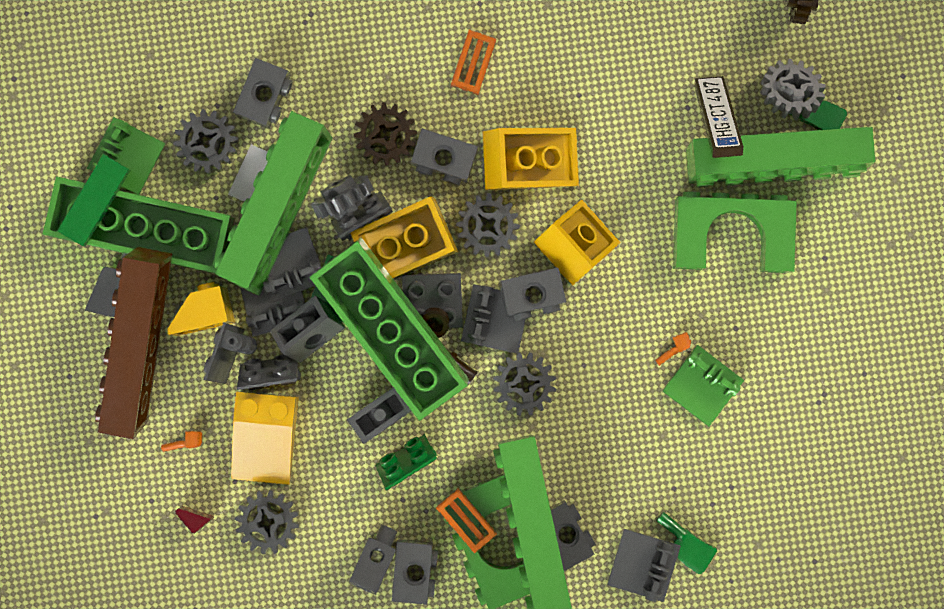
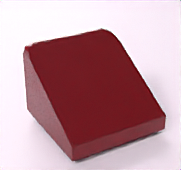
[175,506,214,534]

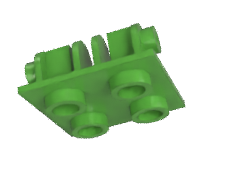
[87,117,166,195]
[662,345,744,427]

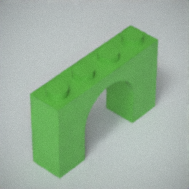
[673,192,797,273]
[443,473,530,609]

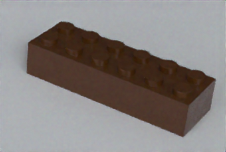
[95,247,173,439]

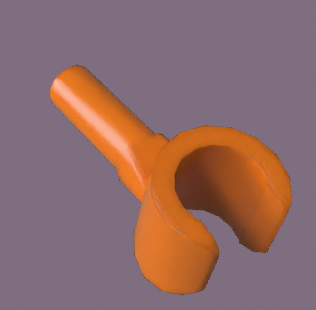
[655,332,691,366]
[161,431,202,452]

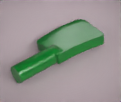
[779,100,847,130]
[656,512,717,574]

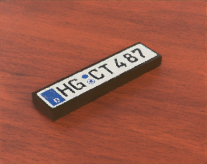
[694,76,744,158]

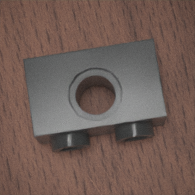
[233,58,293,129]
[411,128,478,186]
[499,268,566,321]
[270,295,345,363]
[347,387,411,444]
[550,500,596,571]
[391,539,438,605]

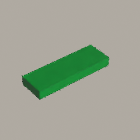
[57,154,131,247]

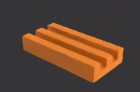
[451,30,497,95]
[436,488,497,553]

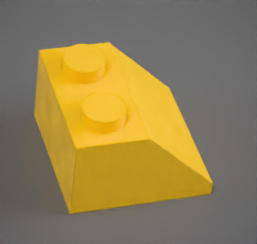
[534,200,621,286]
[167,282,235,336]

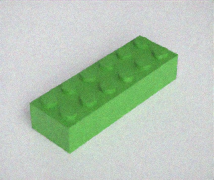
[215,111,333,296]
[686,127,876,188]
[43,176,235,274]
[309,237,469,421]
[493,435,572,609]

